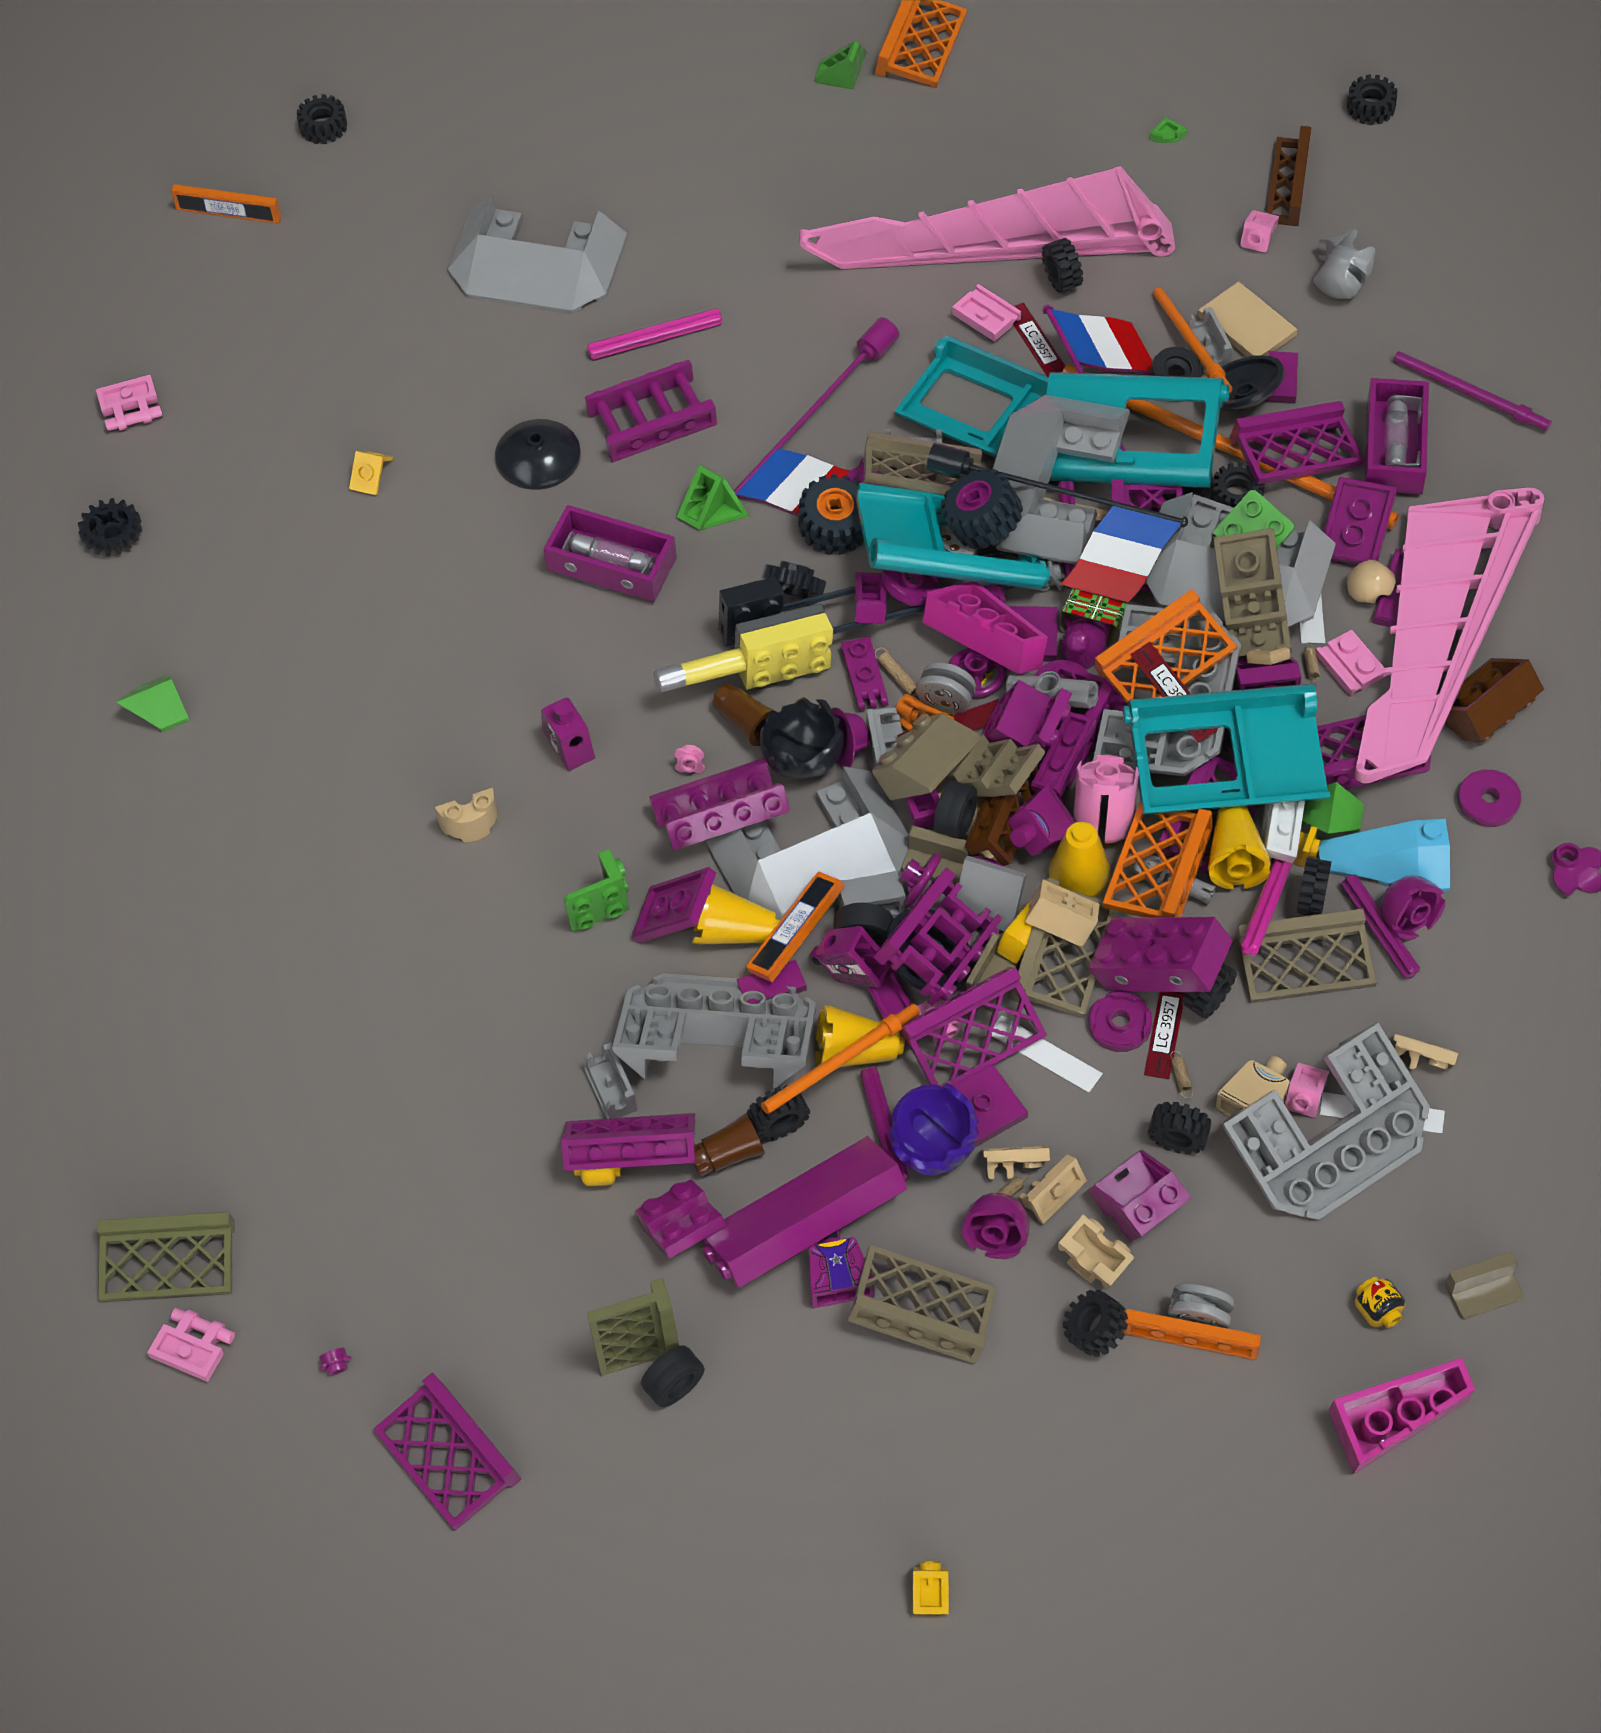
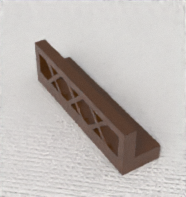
[1267,126,1311,226]
[965,765,1039,866]

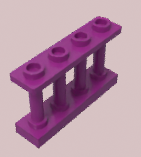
[585,360,717,463]
[649,758,790,850]

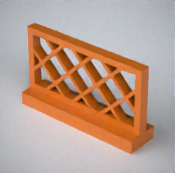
[875,0,968,88]
[1095,589,1237,704]
[1103,801,1213,917]

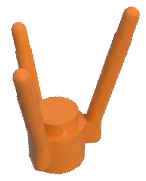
[896,694,954,731]

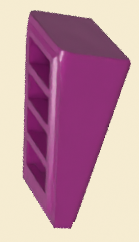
[855,572,887,624]

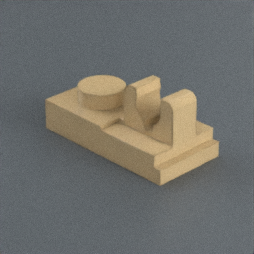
[1393,1033,1459,1069]
[982,1145,1050,1179]
[1019,1154,1087,1224]

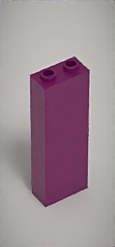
[701,1136,907,1288]

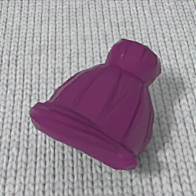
[1061,616,1111,669]

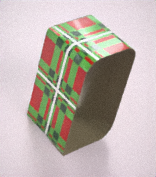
[1060,588,1127,646]

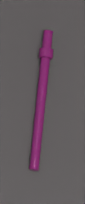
[1394,351,1552,431]

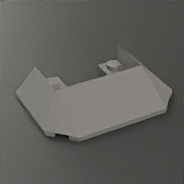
[448,194,628,314]
[992,395,1130,565]
[1144,492,1336,627]
[1093,604,1241,776]
[706,766,909,921]
[612,973,816,1089]
[1221,1022,1430,1220]

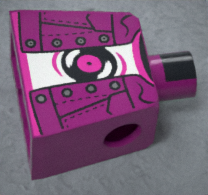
[541,697,595,772]
[811,926,891,988]

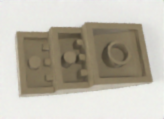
[1214,528,1292,661]
[936,734,1045,797]

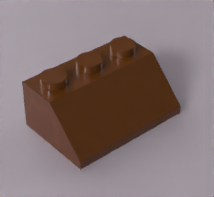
[1444,658,1544,742]

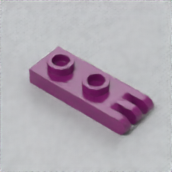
[841,637,889,711]

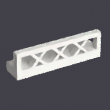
[1260,801,1305,863]

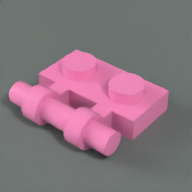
[96,375,163,431]
[147,1308,235,1382]

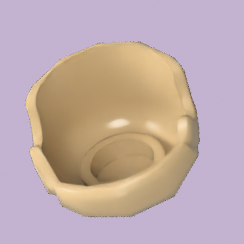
[1347,560,1396,604]

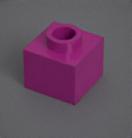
[906,788,939,829]

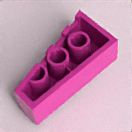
[922,581,1048,674]
[1328,1358,1476,1474]

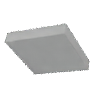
[956,856,1027,931]

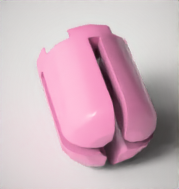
[1073,755,1139,844]

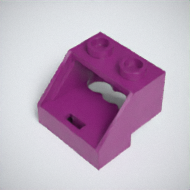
[1232,656,1302,691]
[1087,1150,1191,1242]

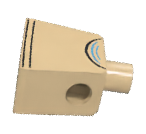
[1215,1056,1290,1116]

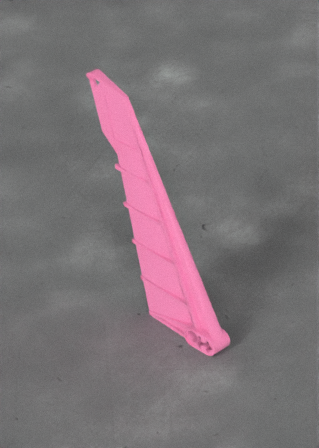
[799,166,1175,269]
[1355,488,1544,783]

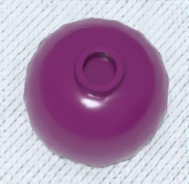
[1381,875,1445,940]
[962,1193,1030,1259]

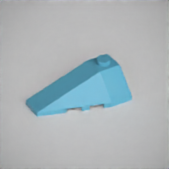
[1318,819,1450,892]

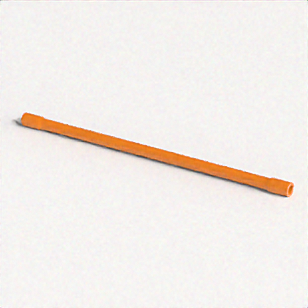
[1062,364,1399,530]

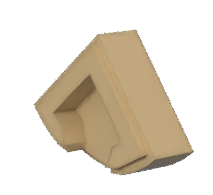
[1247,647,1290,665]

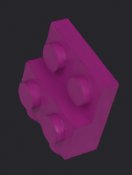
[635,1179,726,1259]

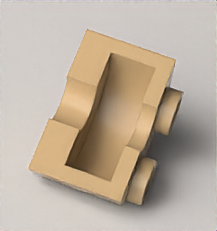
[435,787,499,843]
[1058,1215,1135,1288]

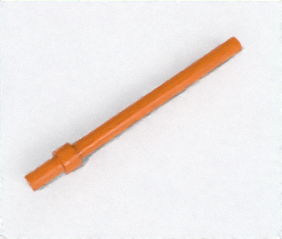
[1153,287,1232,394]
[761,1003,920,1114]

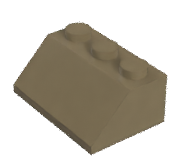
[872,713,982,801]

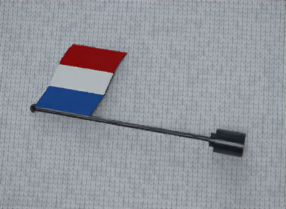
[927,443,1189,603]

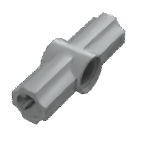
[1006,671,1098,709]

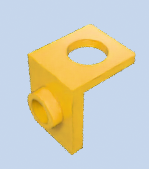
[349,451,393,495]

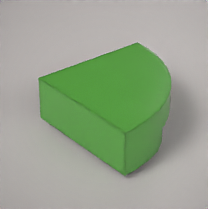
[1149,117,1187,143]

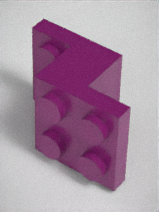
[982,680,1072,750]

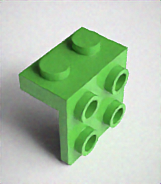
[1212,490,1295,549]
[563,849,630,931]

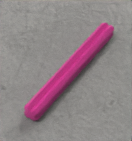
[588,308,722,360]
[1241,859,1292,956]

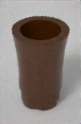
[712,683,777,746]
[694,1113,765,1176]

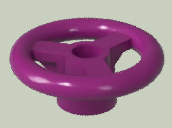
[948,648,1006,698]
[899,852,941,907]

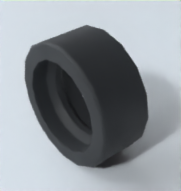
[833,903,894,948]

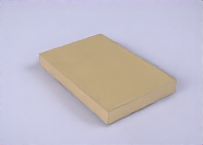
[1198,282,1298,357]

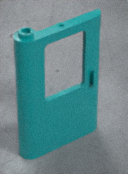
[894,335,1049,458]
[1046,372,1229,488]
[856,483,1050,590]
[1123,684,1331,815]

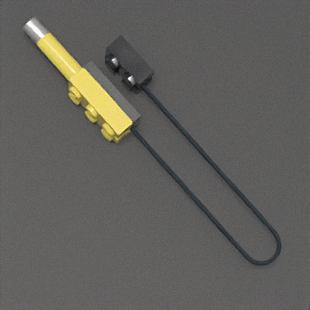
[653,550,1019,692]

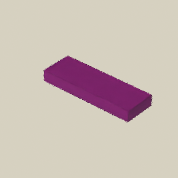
[1031,711,1097,799]

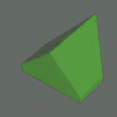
[814,40,867,90]
[677,465,749,530]
[116,674,189,732]
[1302,782,1364,834]

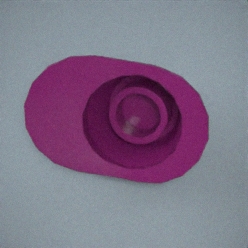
[831,707,870,770]

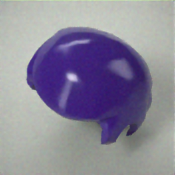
[889,1083,979,1176]

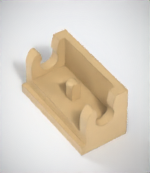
[1025,879,1100,947]

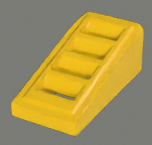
[997,900,1033,964]

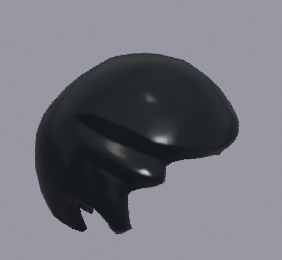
[760,697,844,779]

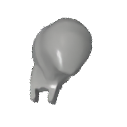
[1313,228,1375,299]

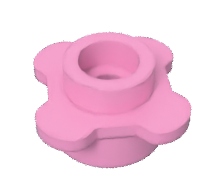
[674,745,705,774]

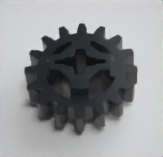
[78,498,143,556]
[761,561,826,599]

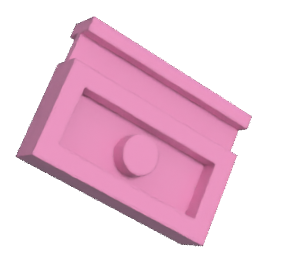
[952,284,1021,342]
[1316,630,1386,697]

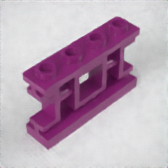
[873,867,1002,1006]

